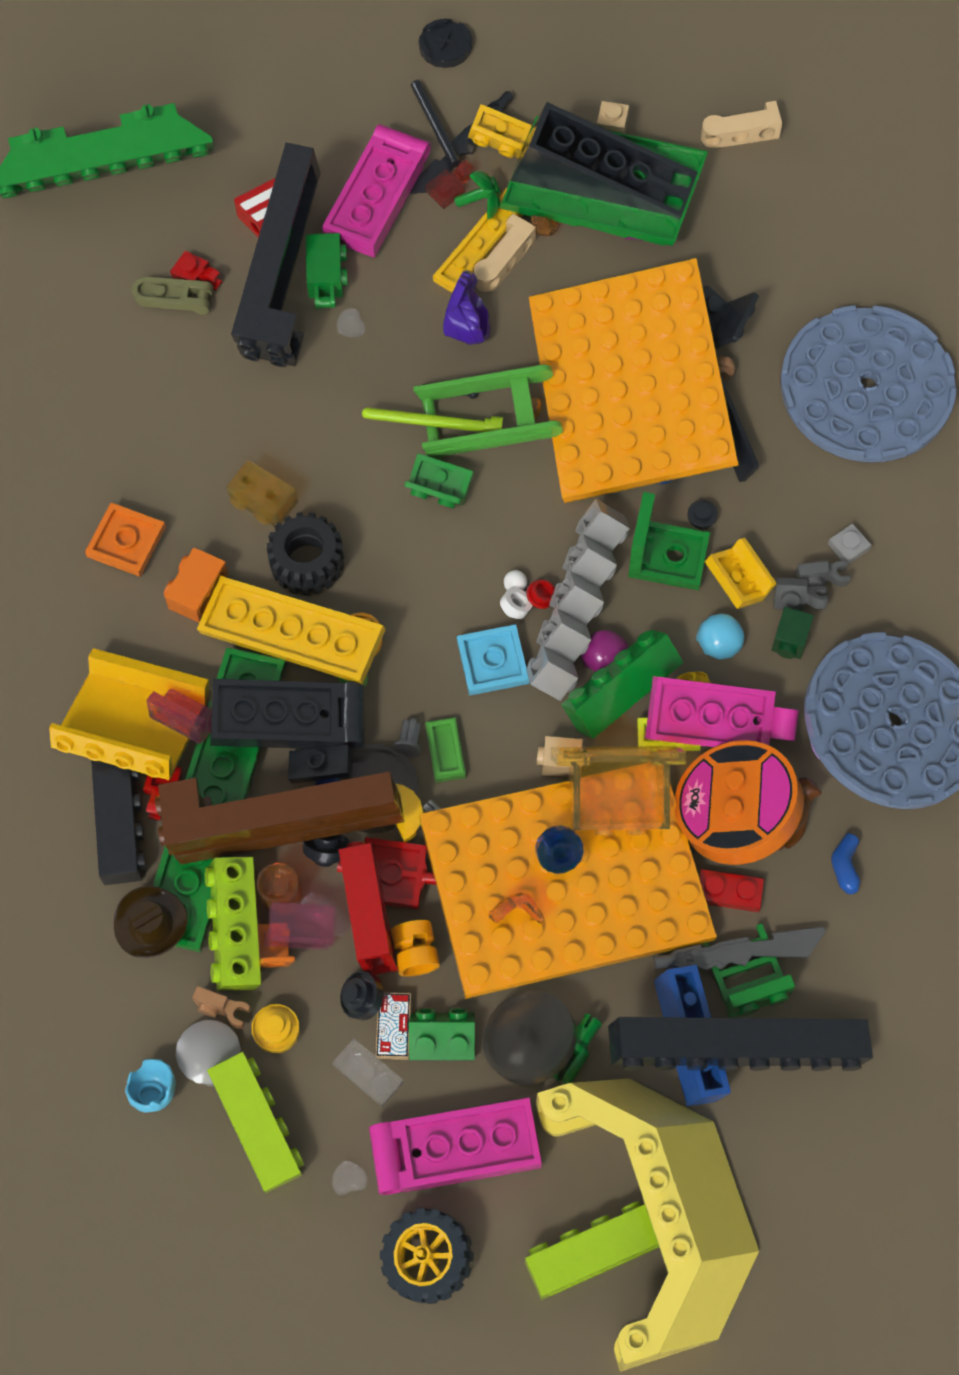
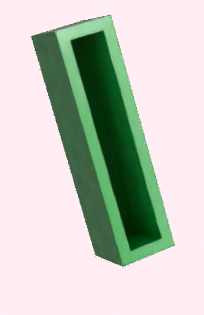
[561,629,684,739]

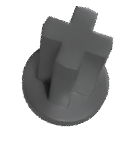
[393,718,421,758]

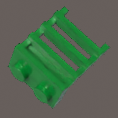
[702,924,795,1018]

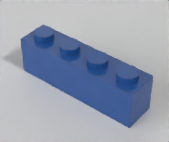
[654,965,731,1107]

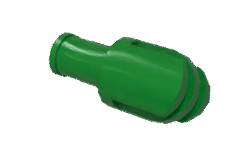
[541,1013,602,1084]

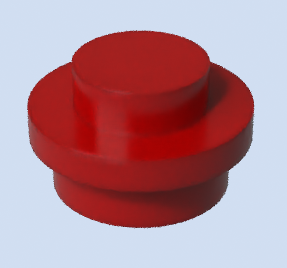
[526,579,555,609]

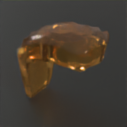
[531,215,560,237]
[488,892,545,923]

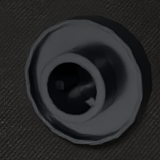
[302,834,349,867]
[340,971,384,1021]

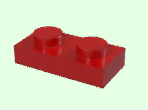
[699,869,764,913]

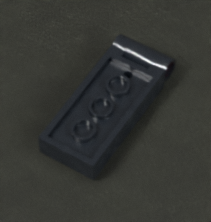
[210,679,365,749]

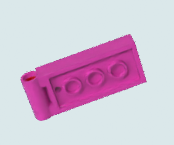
[322,124,431,258]
[369,1098,542,1195]

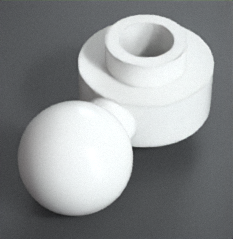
[500,570,532,619]

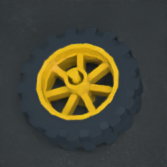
[379,1208,474,1304]

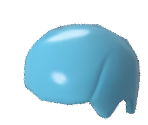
[696,613,745,660]
[125,1059,176,1113]

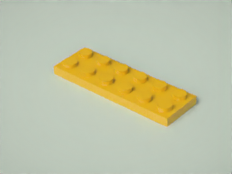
[197,576,386,685]

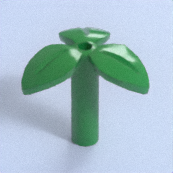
[454,171,501,219]

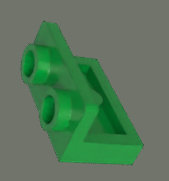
[404,453,475,509]
[409,1008,475,1060]

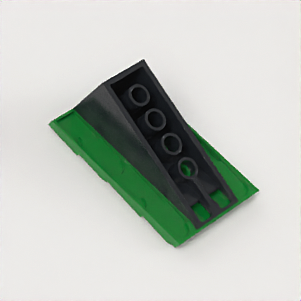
[499,102,708,246]

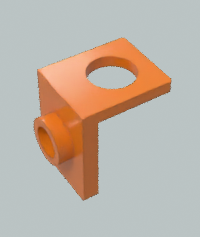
[257,923,295,968]

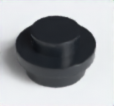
[687,500,718,529]

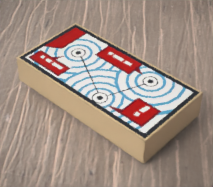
[376,993,411,1060]

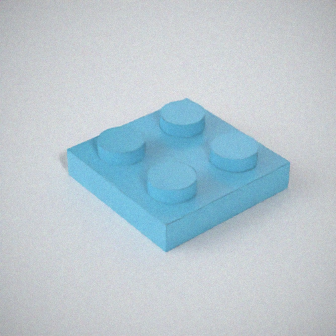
[456,624,529,696]

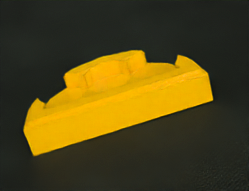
[396,784,423,842]

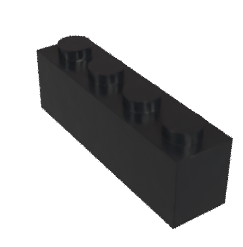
[91,760,146,885]

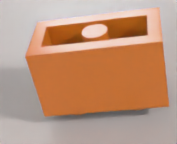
[164,547,229,623]

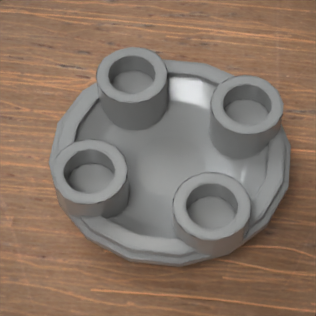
[176,1020,242,1086]

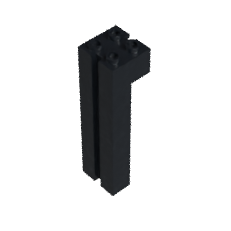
[231,142,321,367]

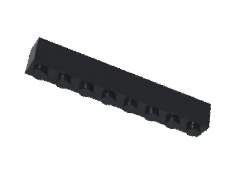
[608,1017,873,1071]

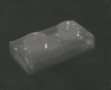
[332,1038,404,1108]

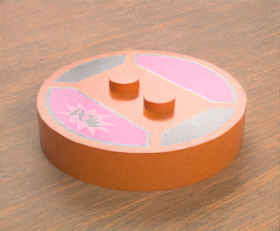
[674,740,804,865]

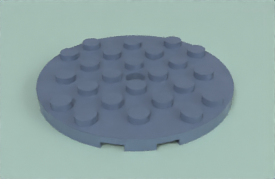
[780,305,957,462]
[804,632,959,809]

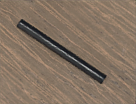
[410,80,461,168]

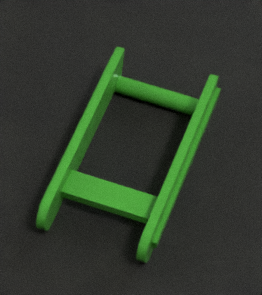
[413,365,563,459]

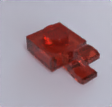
[425,160,473,209]

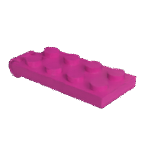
[645,676,799,747]

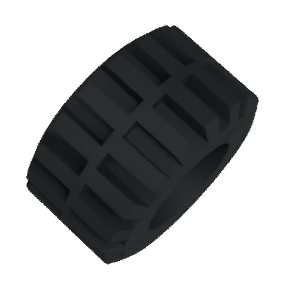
[266,512,344,595]

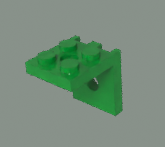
[628,492,710,591]

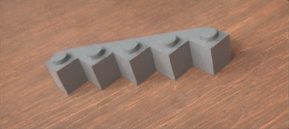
[526,499,630,701]

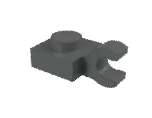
[794,561,851,587]
[773,577,828,610]

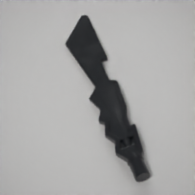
[410,91,514,194]

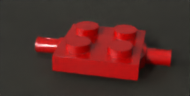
[337,837,436,909]

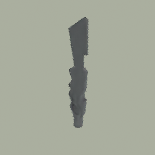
[653,927,825,971]

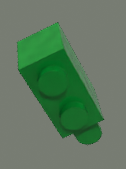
[306,233,348,309]

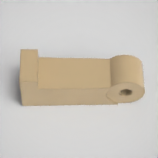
[701,101,782,148]
[474,214,536,292]

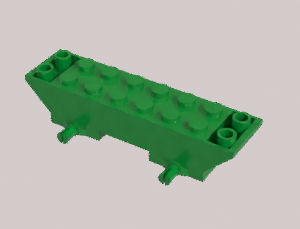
[0,103,213,199]

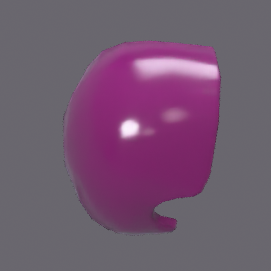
[580,630,629,672]

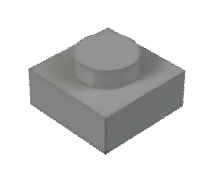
[828,523,871,566]

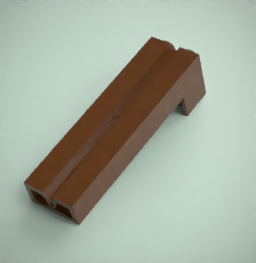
[155,771,405,865]

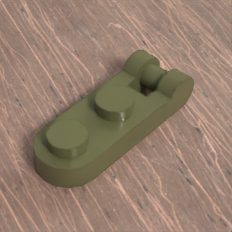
[132,277,213,315]

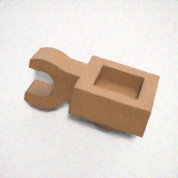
[192,986,251,1029]

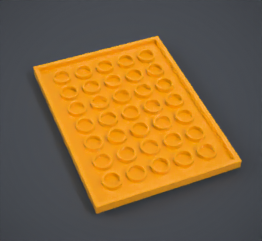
[529,258,738,503]
[419,760,717,999]

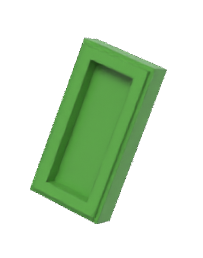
[425,717,466,783]

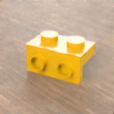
[468,104,532,159]
[705,538,776,609]

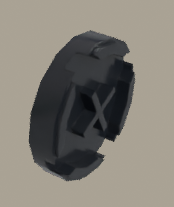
[418,18,472,68]

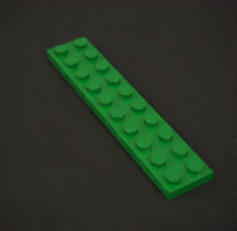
[153,647,286,953]

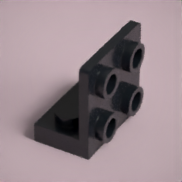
[702,285,759,349]

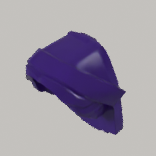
[443,269,490,345]

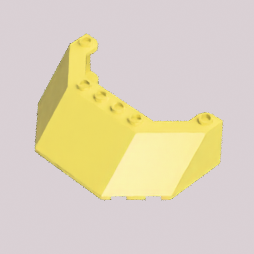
[536,1079,759,1372]

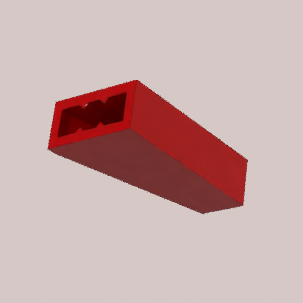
[338,842,398,975]

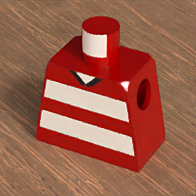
[234,178,275,237]

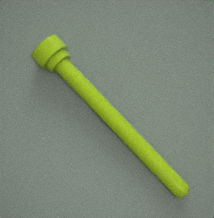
[362,407,503,432]

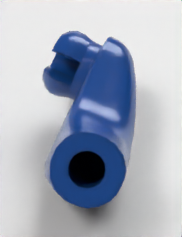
[831,833,860,894]

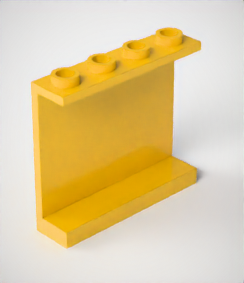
[49,648,209,780]

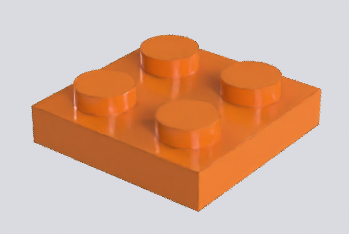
[85,502,166,577]

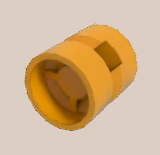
[390,920,440,977]

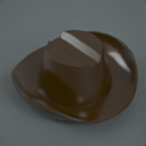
[114,886,188,958]

